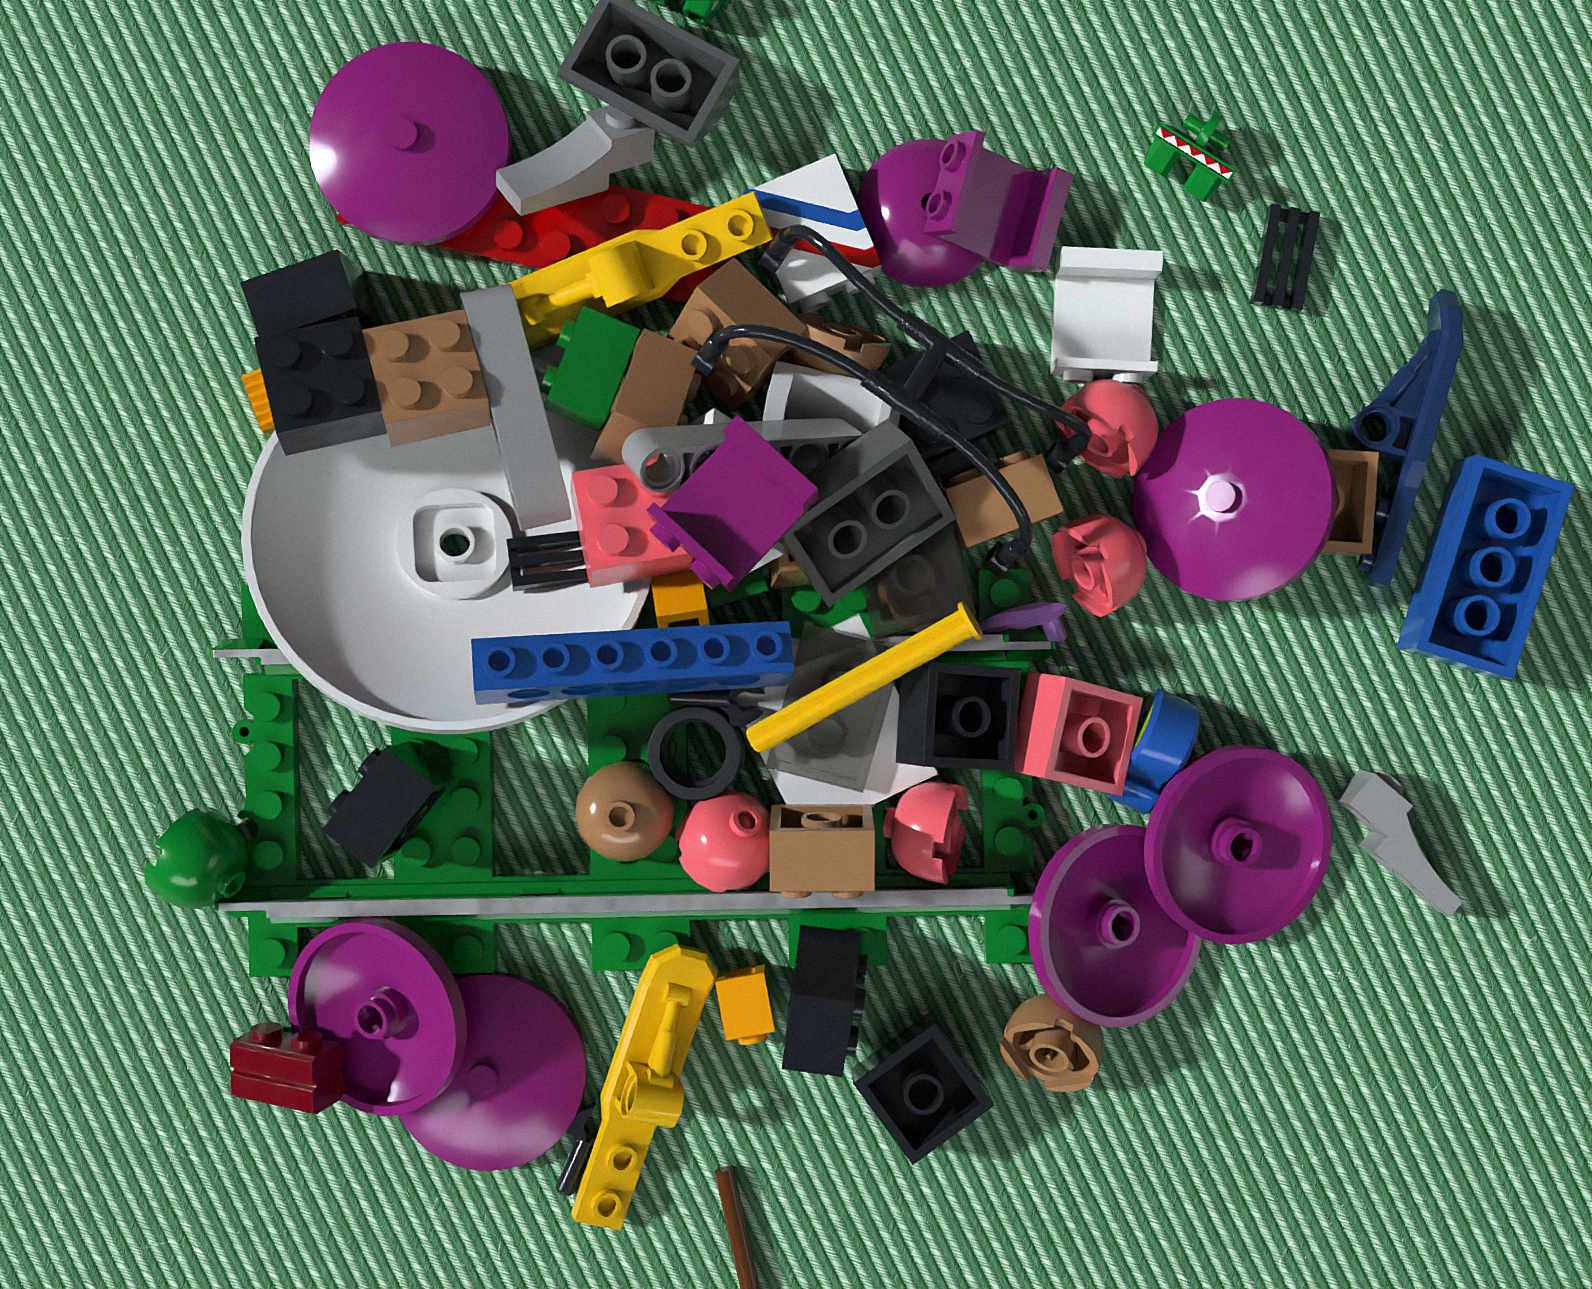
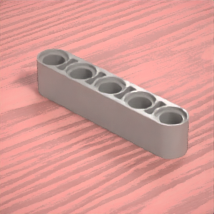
[460,284,572,531]
[622,417,864,492]

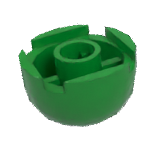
[145,807,248,909]

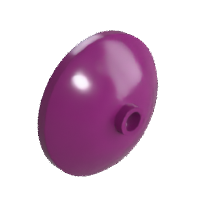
[856,139,985,288]

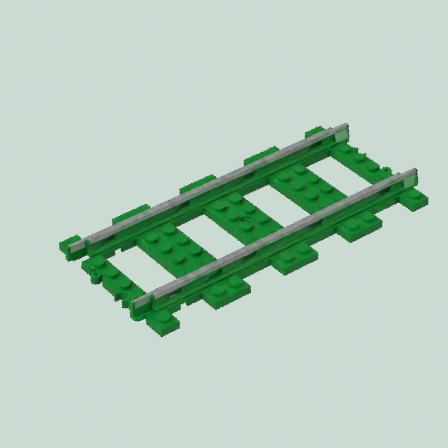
[209,569,1056,977]

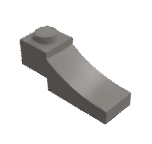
[496,105,655,216]
[1334,769,1463,917]

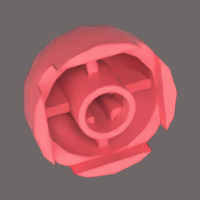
[1056,379,1159,478]
[1051,513,1147,617]
[883,781,968,884]
[675,790,771,893]

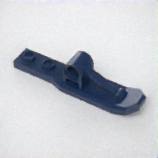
[1345,289,1463,589]

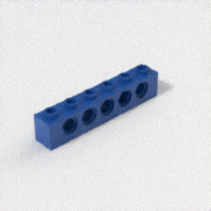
[471,621,794,705]

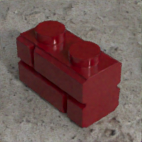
[230,1022,344,1114]

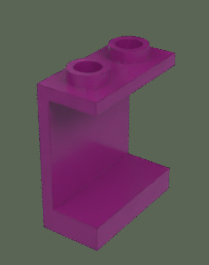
[923,130,1073,273]
[647,415,818,592]

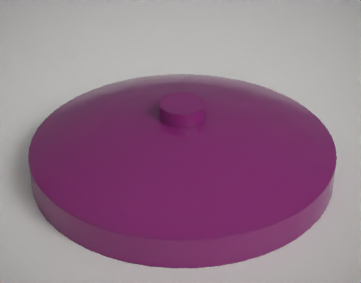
[309,42,512,246]
[1133,398,1337,602]
[1144,744,1332,945]
[1028,823,1202,1027]
[288,917,467,1116]
[399,971,588,1171]

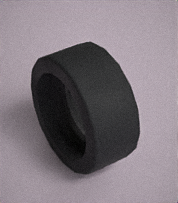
[648,706,745,800]

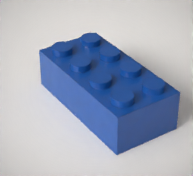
[1396,455,1575,679]

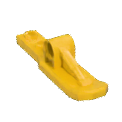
[504,191,774,351]
[571,943,718,1231]

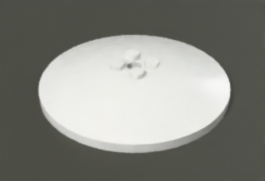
[241,356,652,734]

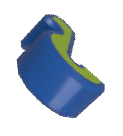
[1106,689,1201,815]

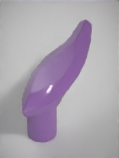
[979,602,1068,644]

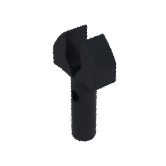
[667,687,765,726]
[556,1103,598,1196]

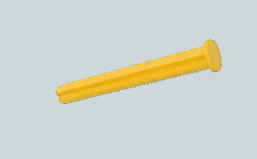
[746,601,983,752]

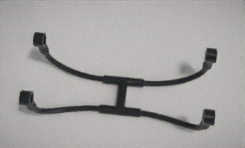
[690,224,1092,577]

